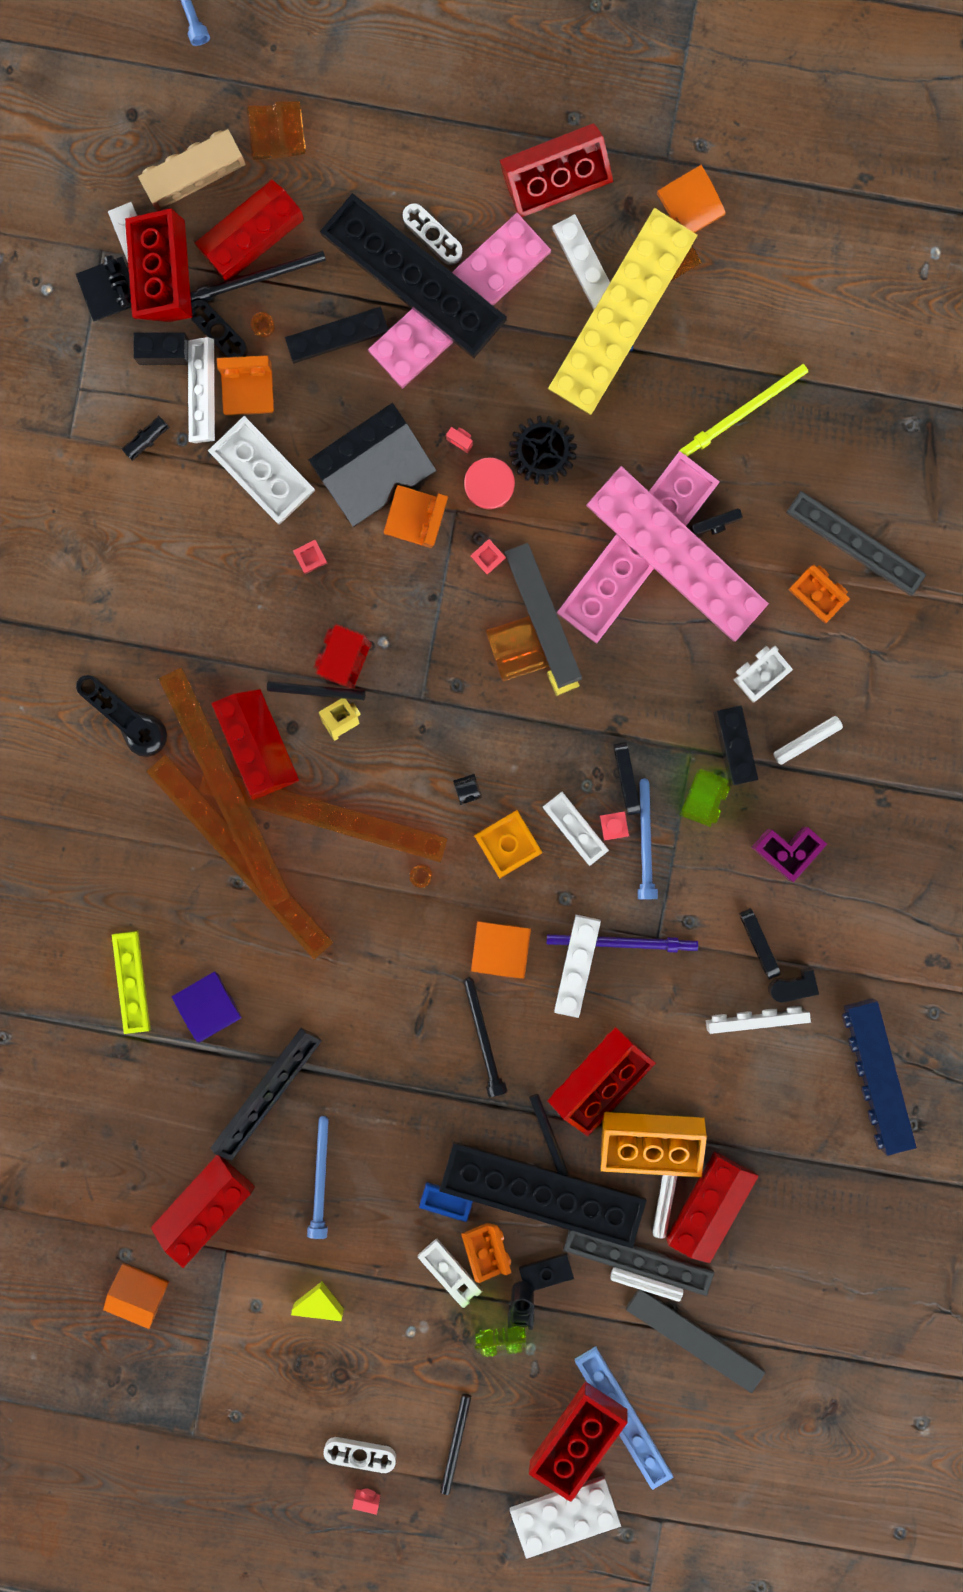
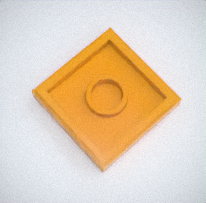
[474,810,543,878]

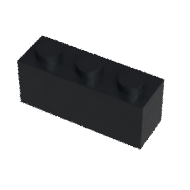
[713,705,759,786]

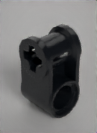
[508,1281,534,1330]

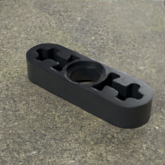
[191,300,248,358]
[613,742,640,816]
[739,908,781,980]

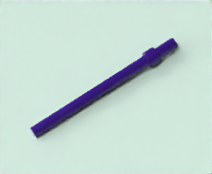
[547,934,698,953]

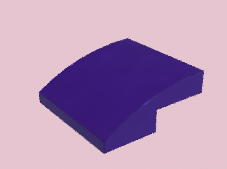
[171,971,242,1043]

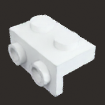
[734,646,793,703]

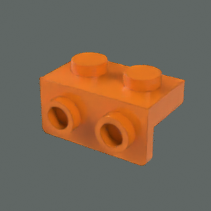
[788,565,850,623]
[461,1223,511,1283]

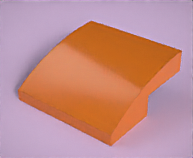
[657,165,726,233]
[471,921,531,979]

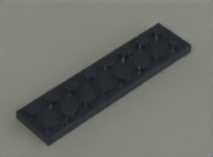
[320,193,507,358]
[439,1141,647,1248]

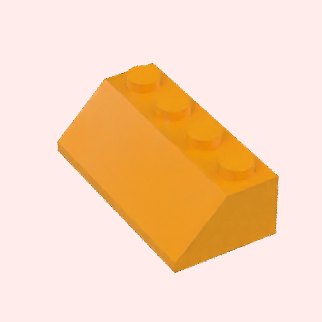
[601,1112,707,1177]

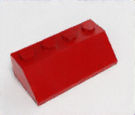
[499,123,614,217]
[194,179,304,281]
[125,208,192,322]
[211,689,299,800]
[547,1027,656,1136]
[666,1151,759,1263]
[151,1155,255,1268]

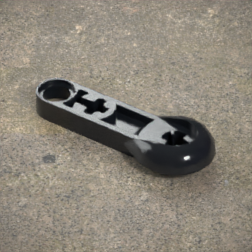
[76,675,167,757]

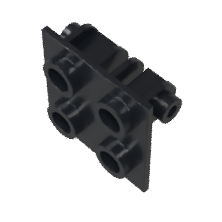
[76,255,132,322]

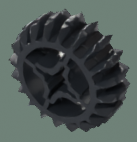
[509,416,577,485]

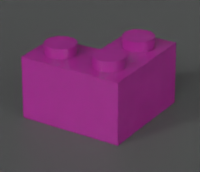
[751,826,827,882]

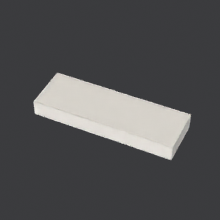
[543,792,609,866]

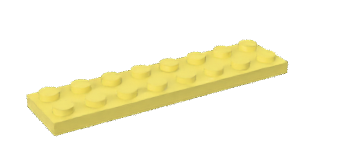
[548,208,698,415]

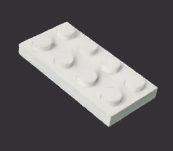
[208,416,315,525]
[510,1475,621,1559]

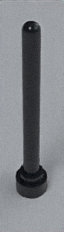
[464,977,508,1097]

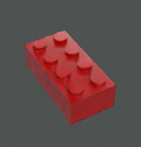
[314,624,372,689]
[529,1381,628,1502]

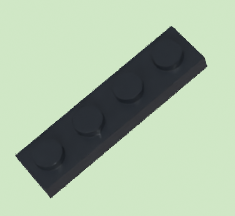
[285,306,388,364]

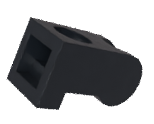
[453,774,482,805]
[768,967,819,1003]

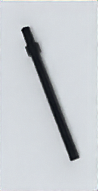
[190,251,326,303]

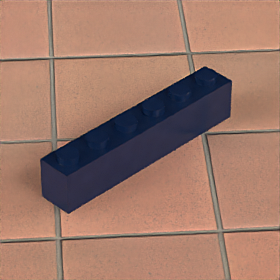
[842,998,917,1156]

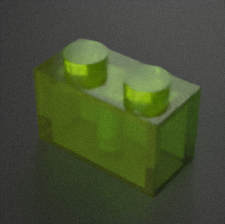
[679,769,730,827]

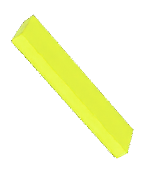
[112,931,150,1034]

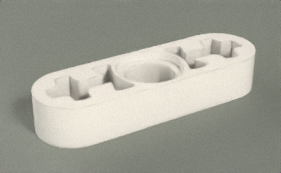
[403,204,462,265]
[324,1437,396,1473]

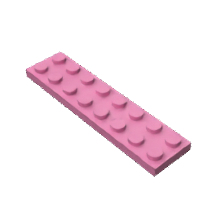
[368,213,551,389]
[556,451,720,644]
[586,466,769,642]

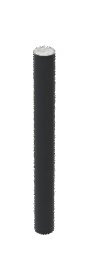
[267,681,366,701]
[529,1094,569,1175]
[440,1394,472,1495]

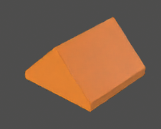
[103,1263,169,1329]

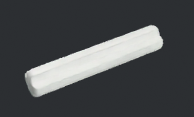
[773,716,843,765]
[652,1175,677,1238]
[610,1267,683,1301]

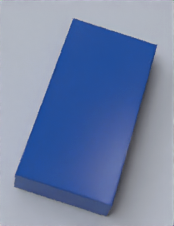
[419,1182,473,1222]

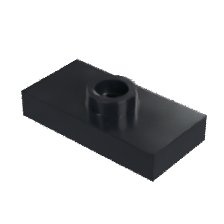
[689,508,743,536]
[519,1253,574,1291]

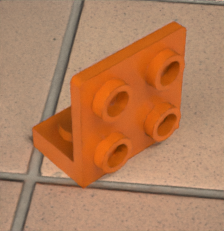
[217,356,274,416]
[384,485,448,548]

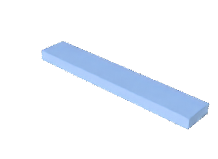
[575,1346,674,1490]

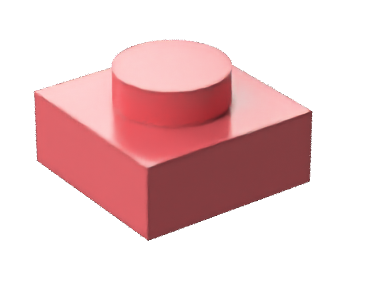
[446,427,473,454]
[470,539,506,575]
[293,540,327,574]
[599,811,629,841]
[352,1489,380,1515]

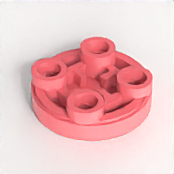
[464,458,515,509]

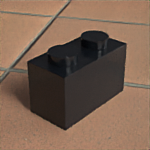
[133,332,189,365]

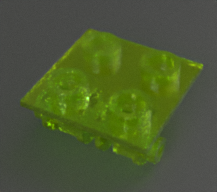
[475,1326,527,1357]

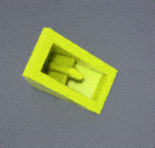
[291,1281,344,1321]

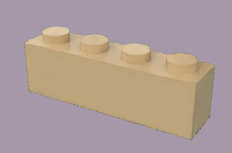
[138,129,246,211]

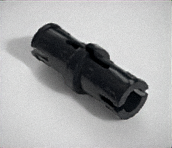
[121,415,170,461]

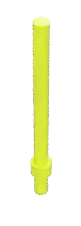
[679,364,808,457]

